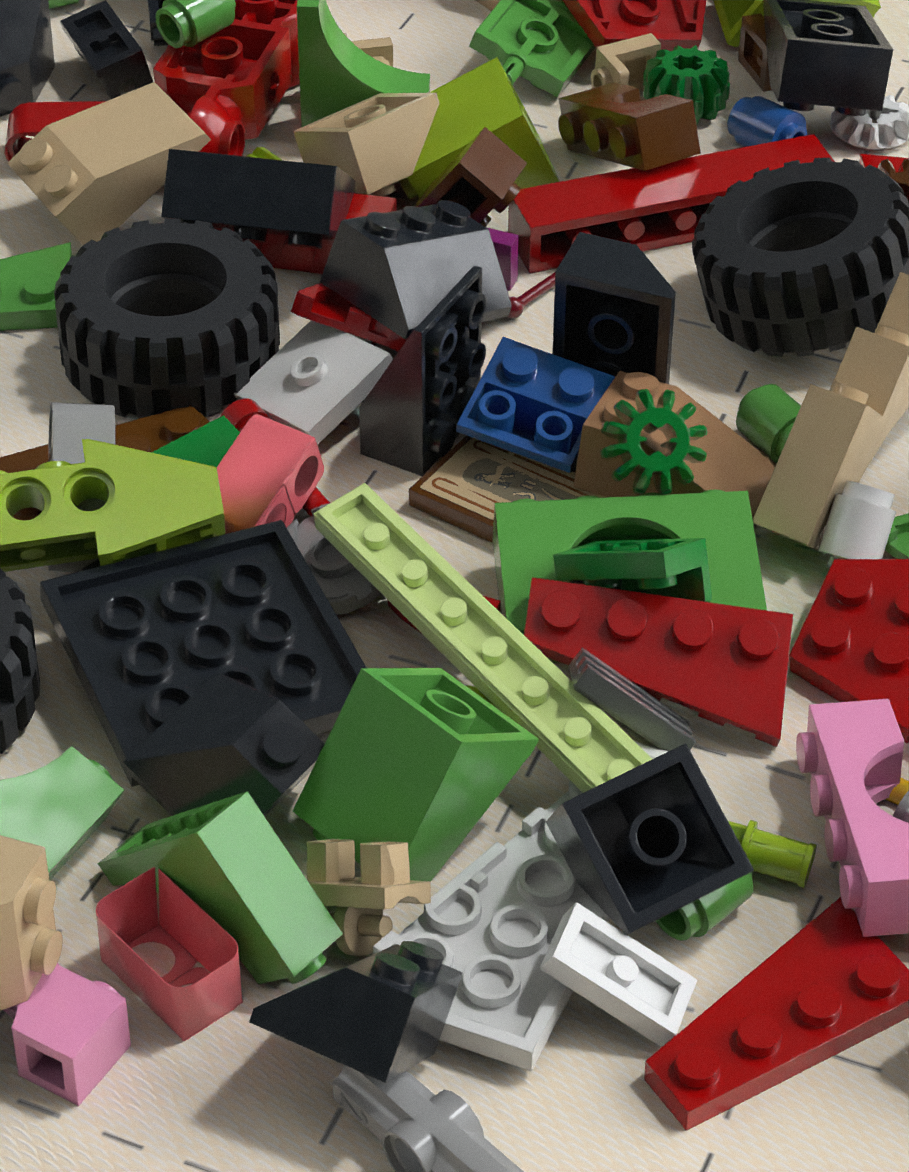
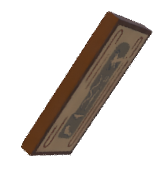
[409,435,606,584]

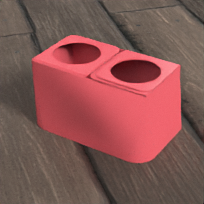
[217,414,324,534]
[96,867,243,1041]

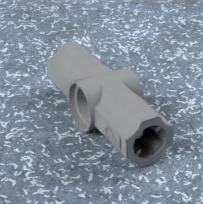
[332,1065,524,1172]

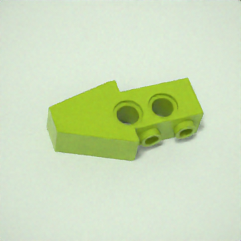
[0,439,225,572]

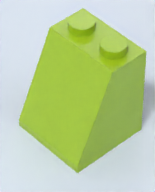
[399,57,560,199]

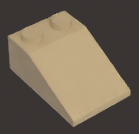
[7,82,211,245]

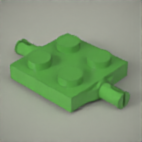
[469,0,596,97]

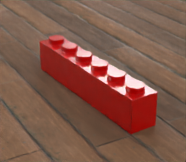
[508,134,835,274]

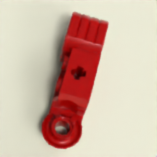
[153,0,300,156]

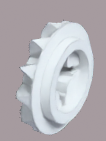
[830,95,909,150]

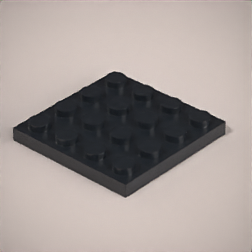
[40,520,367,787]

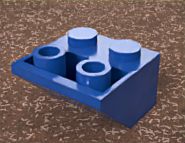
[456,337,615,473]

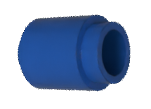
[727,96,808,147]

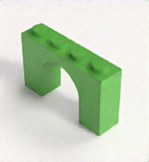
[493,489,767,664]

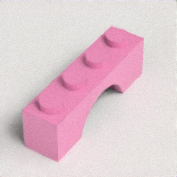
[796,699,909,937]
[3,963,131,1106]

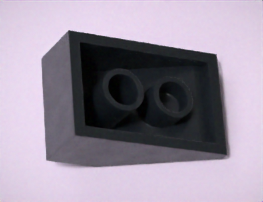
[763,0,893,116]

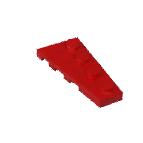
[644,897,909,1131]

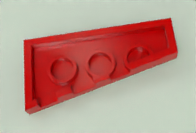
[524,577,793,747]

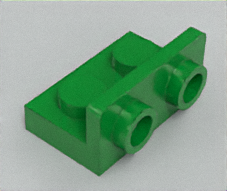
[553,538,712,602]

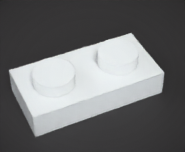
[540,902,697,1047]

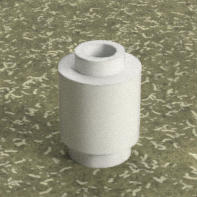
[818,481,896,568]

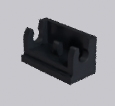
[60,0,153,99]

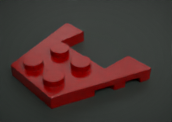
[562,0,706,51]
[789,559,909,744]

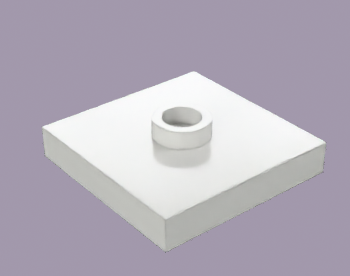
[234,320,393,445]

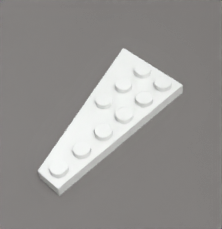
[373,741,668,1071]

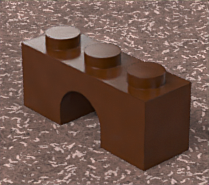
[558,82,701,171]

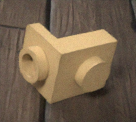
[591,33,661,92]

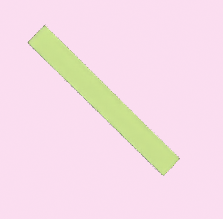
[313,483,652,793]

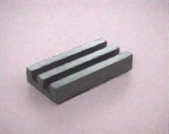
[568,648,696,751]

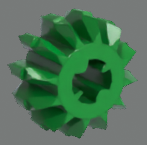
[643,45,730,125]
[600,389,708,495]

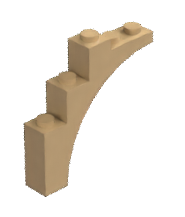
[753,272,909,551]

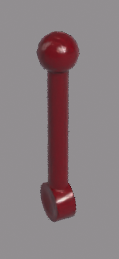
[507,259,563,319]

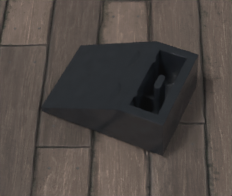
[359,265,487,476]

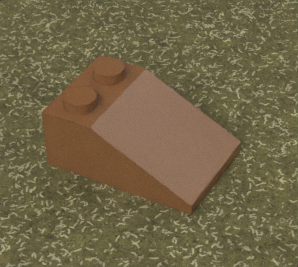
[573,371,776,528]

